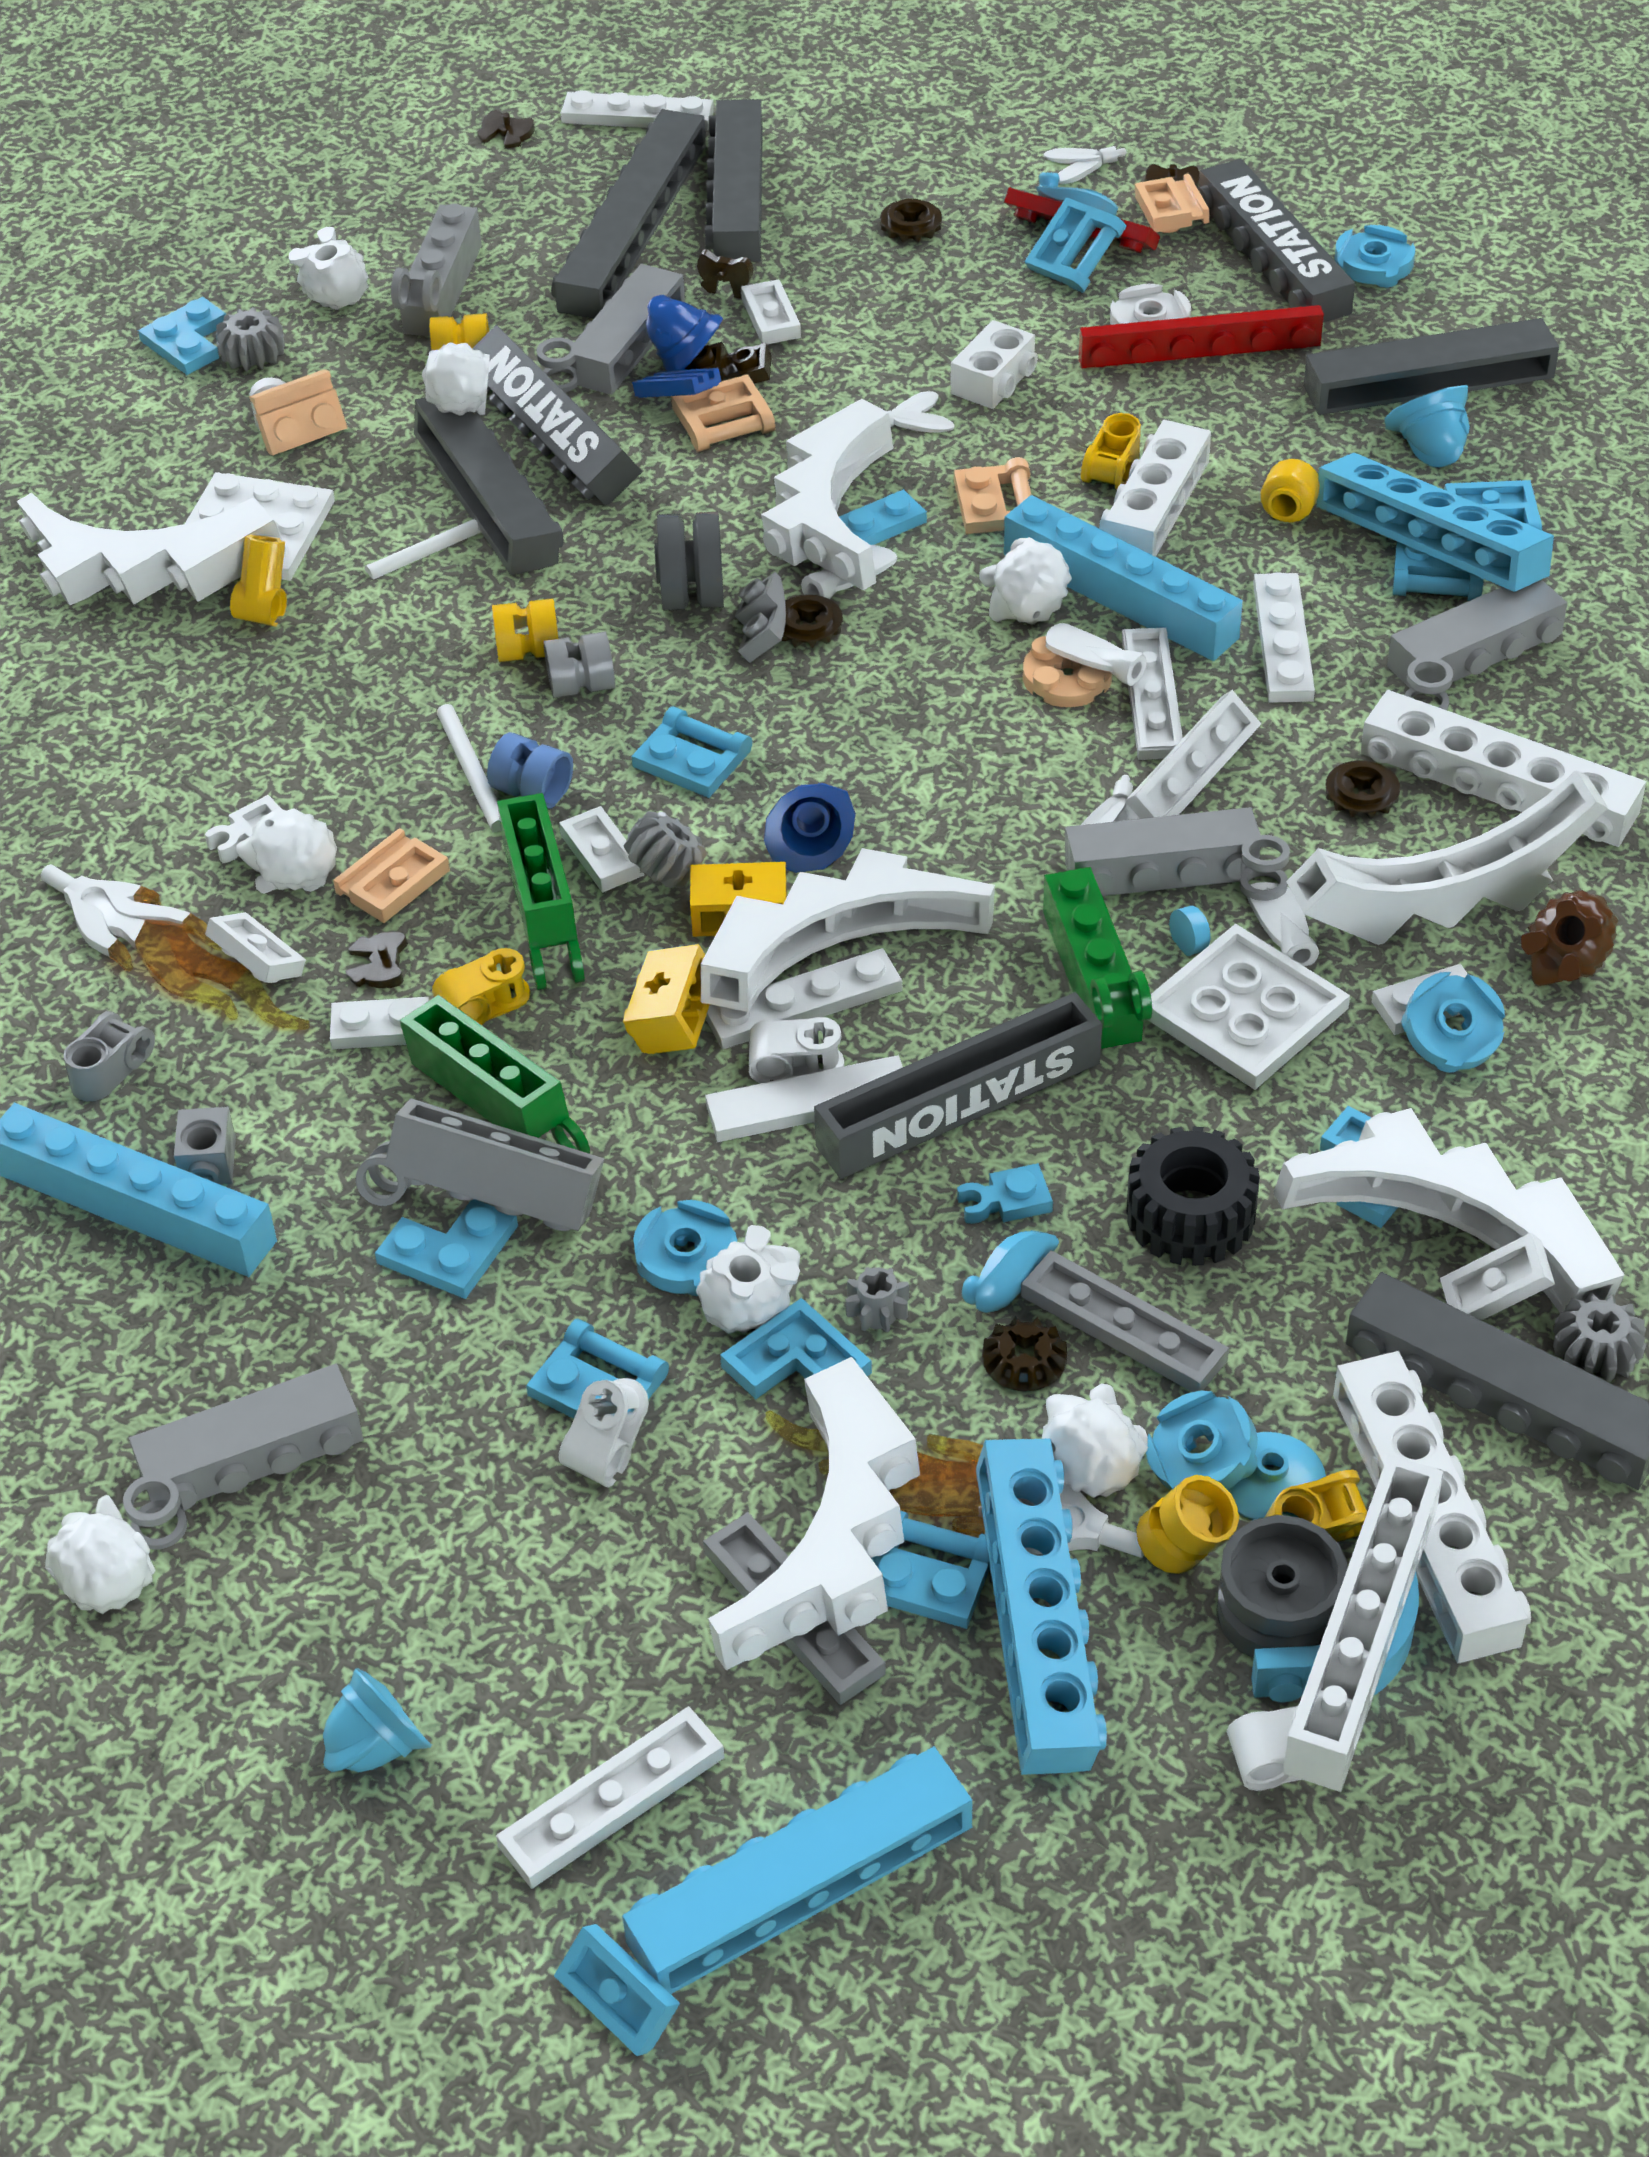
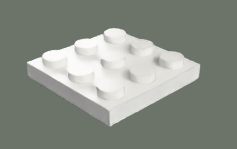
[185,472,335,581]
[1148,924,1350,1090]

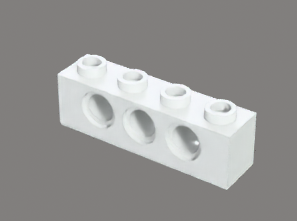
[1099,419,1211,557]

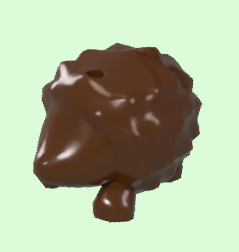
[1521,890,1618,986]

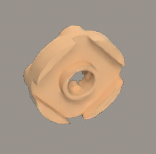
[1023,636,1112,707]

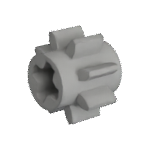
[845,1267,909,1332]

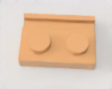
[1135,174,1209,233]
[249,369,348,455]
[333,828,450,923]

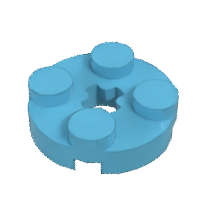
[1334,225,1415,288]
[1401,972,1505,1073]
[633,1200,737,1296]
[1146,1390,1258,1490]

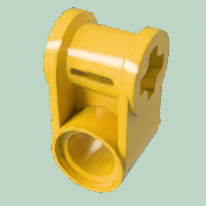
[1081,413,1141,490]
[432,948,531,1025]
[1264,1470,1367,1542]

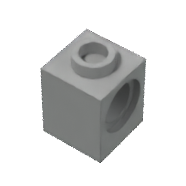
[174,1107,236,1184]

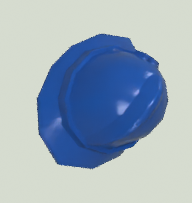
[646,295,723,371]
[764,783,856,873]

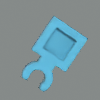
[957,1163,1053,1224]

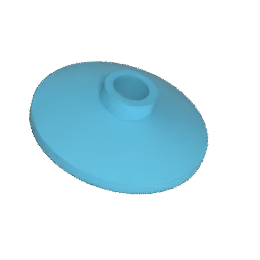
[1228,1432,1326,1520]

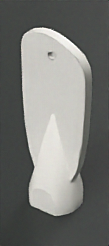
[801,545,897,599]
[1046,623,1147,686]
[1247,882,1319,966]

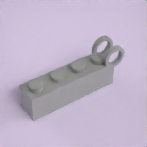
[391,204,482,336]
[536,264,685,395]
[1387,579,1568,710]
[1065,807,1290,901]
[356,1098,604,1231]
[123,1363,364,1550]

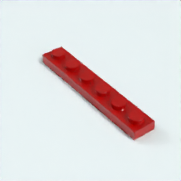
[1079,305,1324,369]

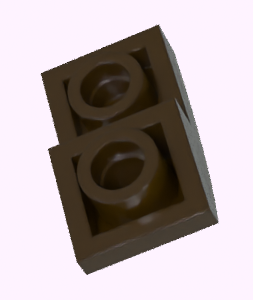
[684,342,772,384]

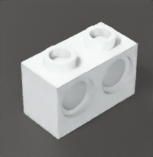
[951,320,1037,409]

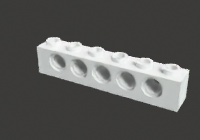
[1360,689,1646,847]
[1333,1351,1531,1664]
[1283,1454,1444,1792]

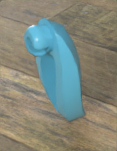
[1035,172,1118,216]
[962,1230,1059,1313]

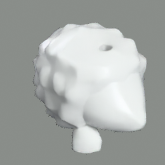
[289,227,368,310]
[422,343,490,416]
[979,537,1072,624]
[236,808,337,894]
[696,1225,801,1334]
[1042,1384,1148,1498]
[45,1495,156,1614]

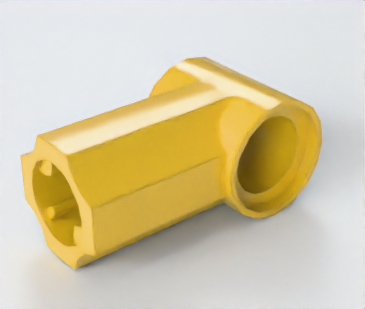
[230,535,287,627]

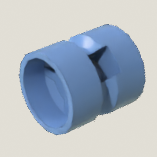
[487,732,573,809]

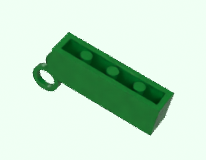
[497,793,585,990]
[1043,867,1152,1049]
[400,995,590,1154]

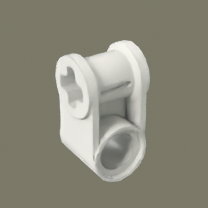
[748,1017,844,1083]
[559,1378,649,1488]
[1227,1706,1302,1791]

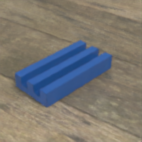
[632,368,721,398]

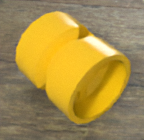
[430,313,489,351]
[492,599,558,662]
[1136,1475,1239,1574]

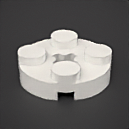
[1110,284,1191,325]

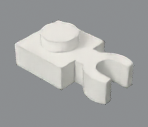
[205,795,281,863]

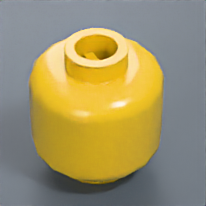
[1261,459,1319,523]

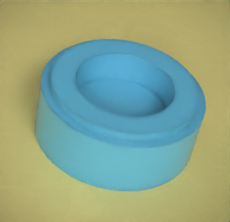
[1169,905,1211,956]

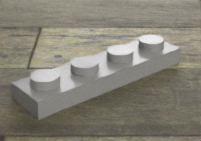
[1021,1250,1229,1392]
[703,1512,886,1705]

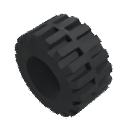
[1126,1126,1260,1266]

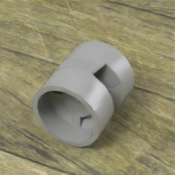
[544,631,615,698]

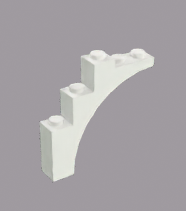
[761,399,893,590]
[17,493,286,605]
[1286,770,1608,945]
[701,848,995,1012]
[1273,1108,1625,1312]
[708,1357,920,1670]

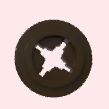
[880,199,942,243]
[781,595,843,649]
[1325,760,1400,820]
[982,1316,1067,1391]

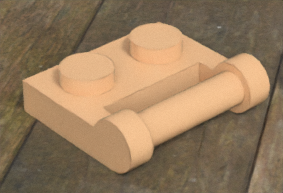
[671,374,775,452]
[954,457,1032,534]

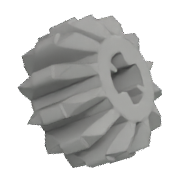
[216,307,285,372]
[623,811,707,888]
[1553,1292,1646,1383]

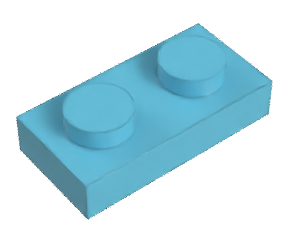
[839,489,927,545]
[554,1924,680,2056]

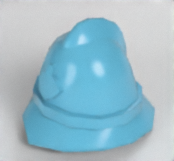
[1384,385,1470,467]
[323,1668,432,1772]

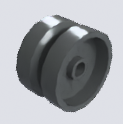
[654,511,724,611]
[1216,1515,1348,1658]

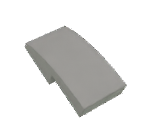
[735,572,786,663]

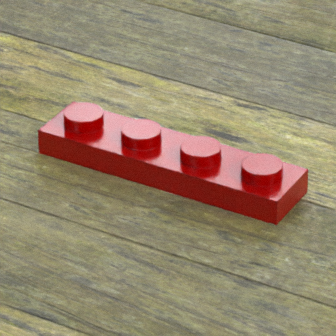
[1004,187,1161,253]

